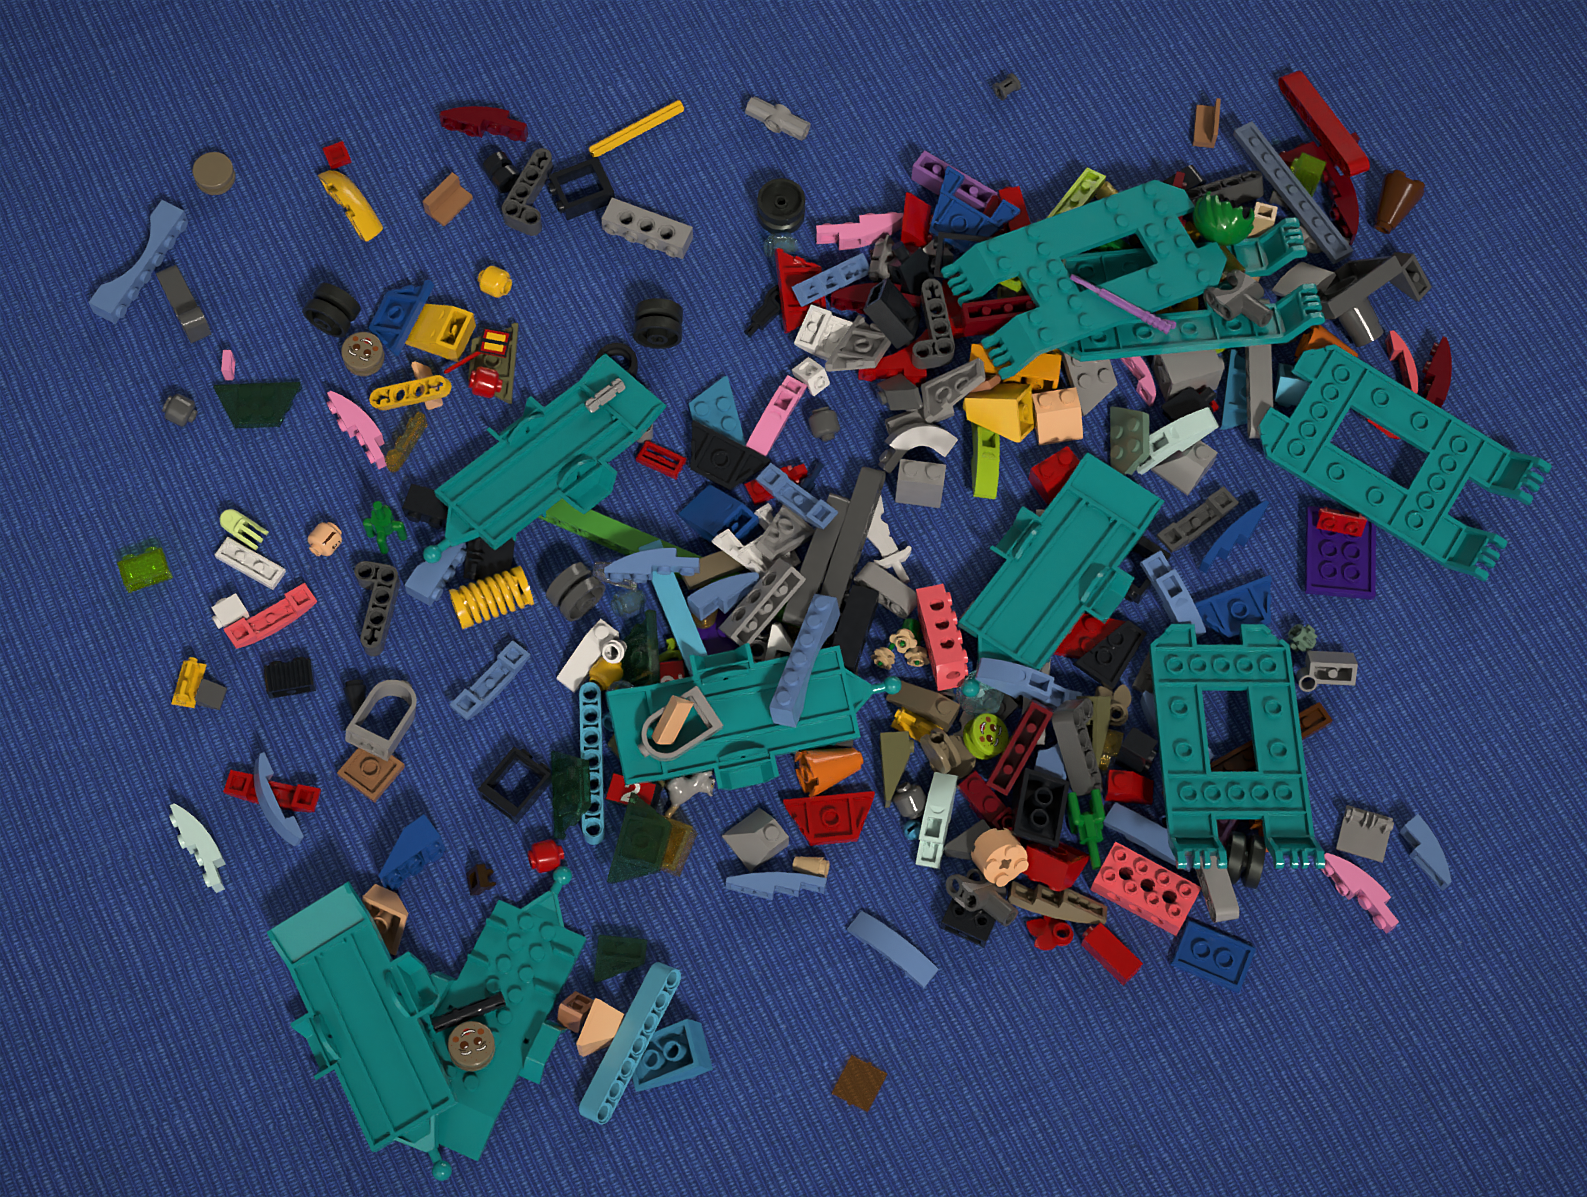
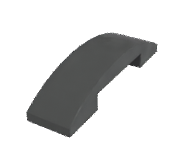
[1156,486,1239,553]

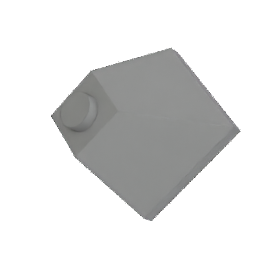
[1151,440,1218,496]
[722,808,789,873]

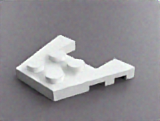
[712,503,801,578]

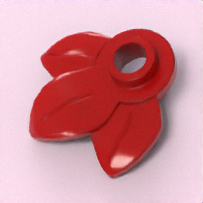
[1026,915,1074,950]

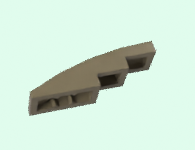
[1007,880,1107,925]

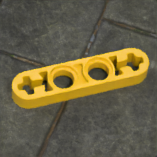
[369,375,452,410]

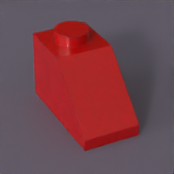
[1105,770,1153,805]

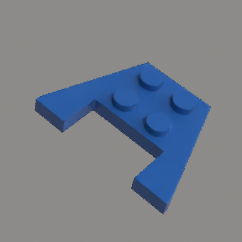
[929,166,1021,254]

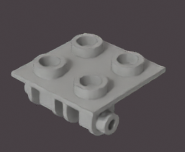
[1336,805,1394,863]

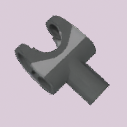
[1204,269,1273,327]
[946,868,1018,927]

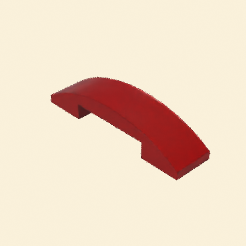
[223,770,321,812]

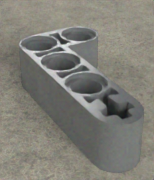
[502,148,553,236]
[1185,170,1264,225]
[155,264,212,344]
[911,279,955,369]
[354,561,400,656]
[1052,698,1103,796]

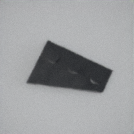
[1073,620,1147,690]

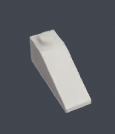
[557,619,620,693]

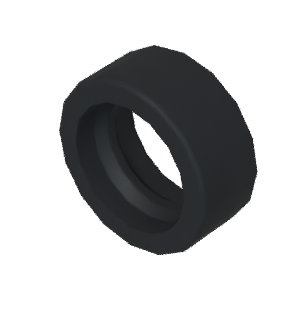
[595,343,638,378]

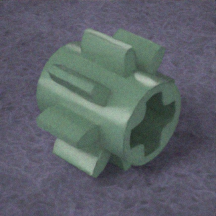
[1287,624,1317,652]

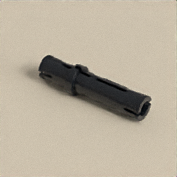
[430,991,506,1033]

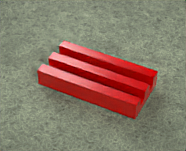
[636,440,687,480]

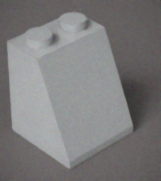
[1151,350,1225,402]
[895,459,946,508]

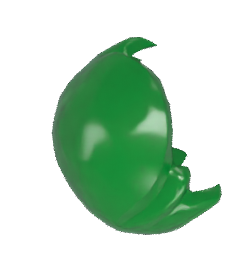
[1193,191,1255,246]

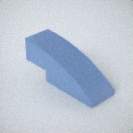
[687,572,760,621]
[1399,814,1452,892]

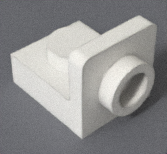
[792,357,830,396]

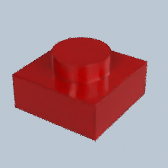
[322,141,352,170]

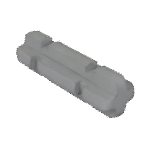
[584,378,626,413]

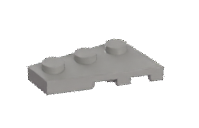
[921,358,986,424]
[756,505,815,562]

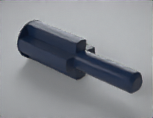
[799,462,824,494]

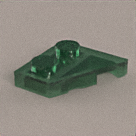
[594,935,648,983]

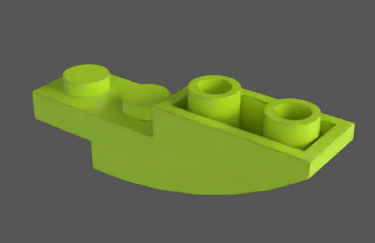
[971,422,1000,499]

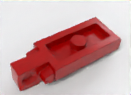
[744,463,808,506]

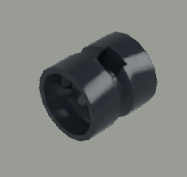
[482,151,520,193]

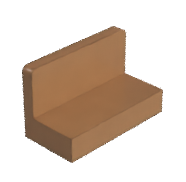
[1192,98,1221,148]
[423,172,473,226]

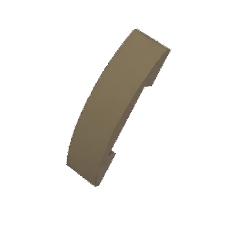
[681,545,751,590]

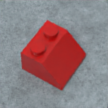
[901,192,933,249]
[1028,446,1080,506]
[1021,841,1090,891]

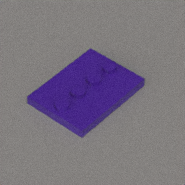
[1305,506,1376,600]

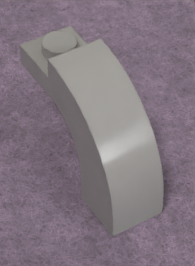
[878,422,958,474]

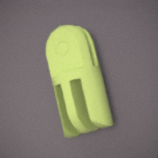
[219,509,269,551]

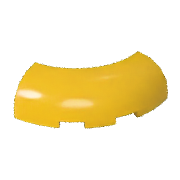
[318,170,383,242]

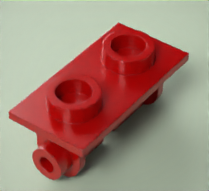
[1316,507,1367,537]

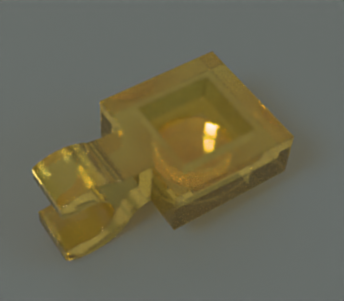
[1099,729,1124,771]

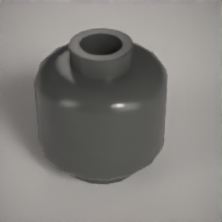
[162,393,198,427]
[808,407,840,442]
[893,782,927,819]

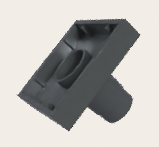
[1316,255,1404,347]

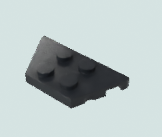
[690,420,771,491]

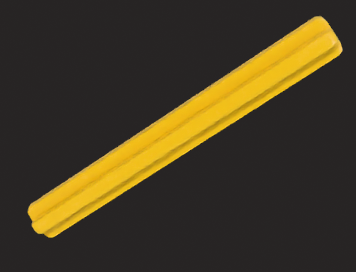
[588,100,684,158]

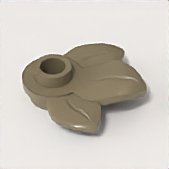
[1095,684,1132,726]

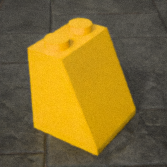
[963,383,1035,442]

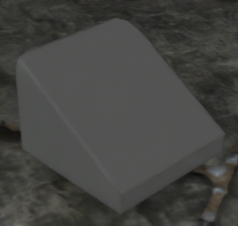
[195,679,227,710]

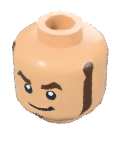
[308,522,342,556]

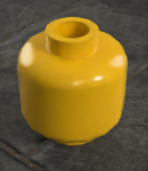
[478,265,512,298]
[589,656,623,691]

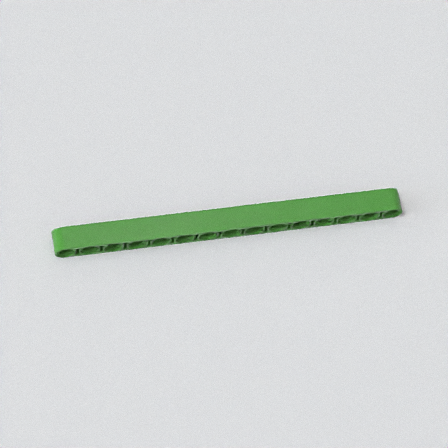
[538,498,831,641]

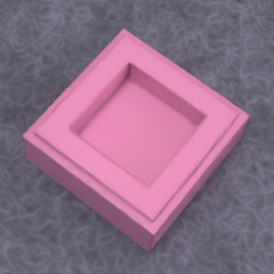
[221,350,236,380]

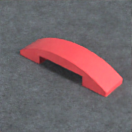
[1385,330,1418,394]
[224,583,317,649]

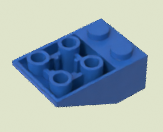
[678,484,759,551]
[378,814,446,890]

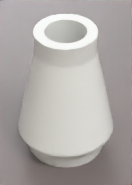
[601,640,627,663]

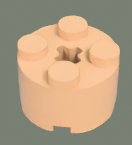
[971,828,1029,887]

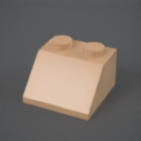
[1032,387,1083,446]

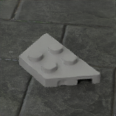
[825,315,891,372]
[1060,350,1118,417]

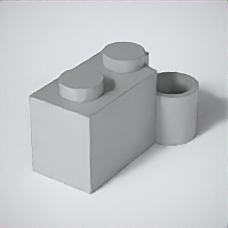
[1296,651,1358,692]

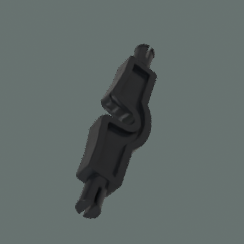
[744,285,782,338]

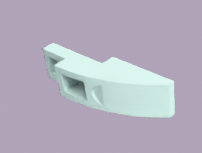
[1136,407,1219,475]
[916,772,958,869]
[169,803,226,893]

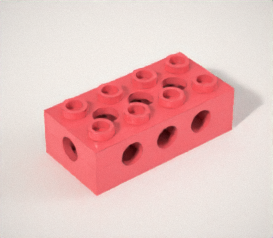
[916,584,969,691]
[1090,841,1201,936]

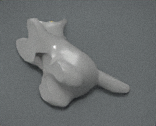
[663,770,715,823]

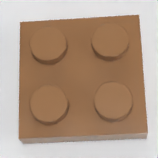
[337,748,405,803]

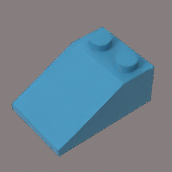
[632,1019,713,1092]

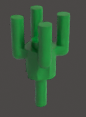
[363,501,407,554]
[1066,789,1106,870]

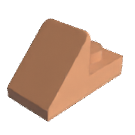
[557,991,594,1033]

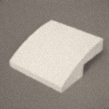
[1272,262,1336,297]
[794,305,853,361]

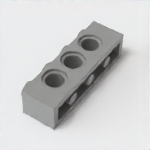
[601,198,693,259]
[719,558,806,646]

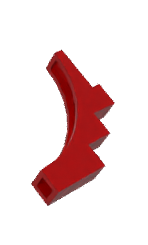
[858,279,966,387]

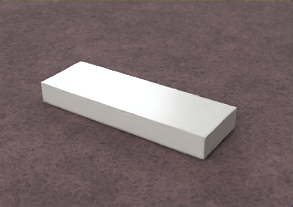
[215,537,286,590]

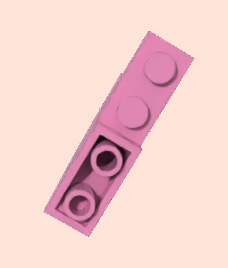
[816,212,903,251]
[745,375,807,457]
[327,391,387,469]
[1321,853,1399,934]

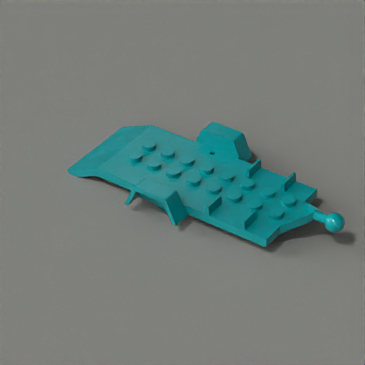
[423,353,667,564]
[958,452,1165,697]
[606,643,902,790]
[420,866,587,1161]
[267,881,459,1181]

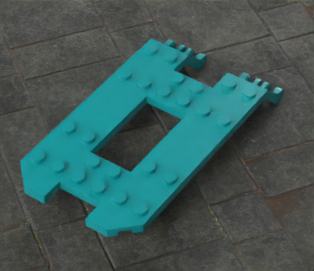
[940,180,1227,380]
[1057,217,1325,362]
[1257,344,1552,582]
[1149,624,1325,869]

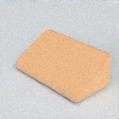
[411,362,443,410]
[651,695,694,744]

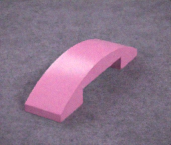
[1120,356,1156,407]

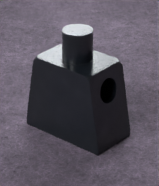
[888,241,934,295]
[1161,387,1217,423]

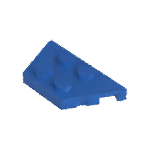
[368,280,434,356]
[1194,575,1272,641]

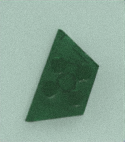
[213,382,302,428]
[621,609,660,688]
[551,750,591,840]
[607,792,673,884]

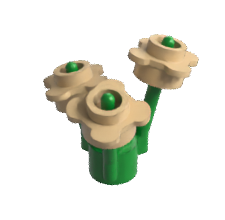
[871,618,930,670]

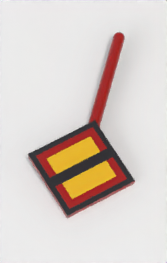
[444,327,512,374]

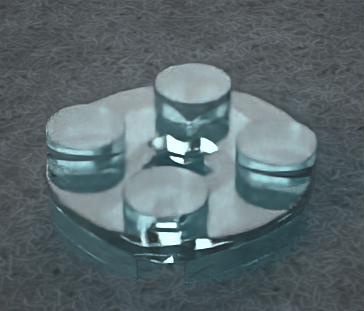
[956,670,1004,716]

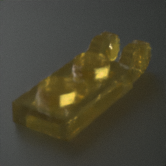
[385,411,428,473]

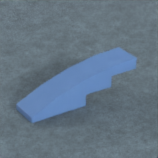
[792,253,870,307]
[1103,802,1192,872]
[726,872,827,900]

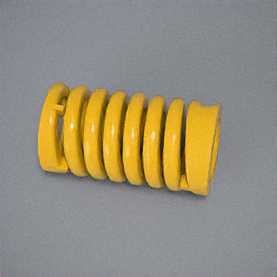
[448,566,534,630]

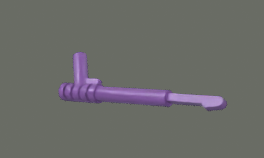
[1070,274,1176,334]

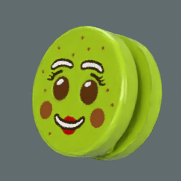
[963,713,1009,760]

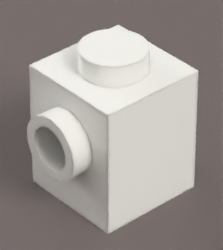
[211,593,250,629]

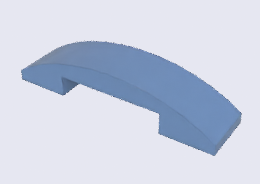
[756,463,838,529]
[449,640,530,721]
[254,752,304,846]
[847,911,939,989]

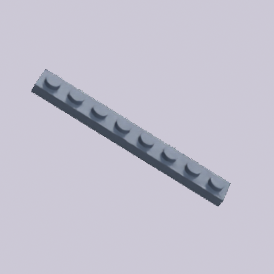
[1233,121,1354,264]

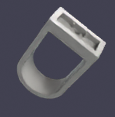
[345,680,417,761]
[637,686,724,761]

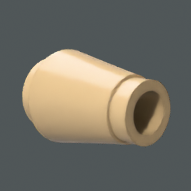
[792,856,830,878]

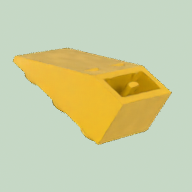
[405,304,476,362]

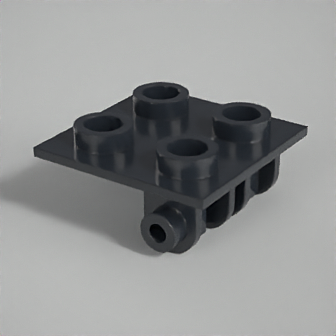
[463,537,515,581]

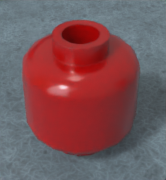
[468,366,503,398]
[527,839,564,873]

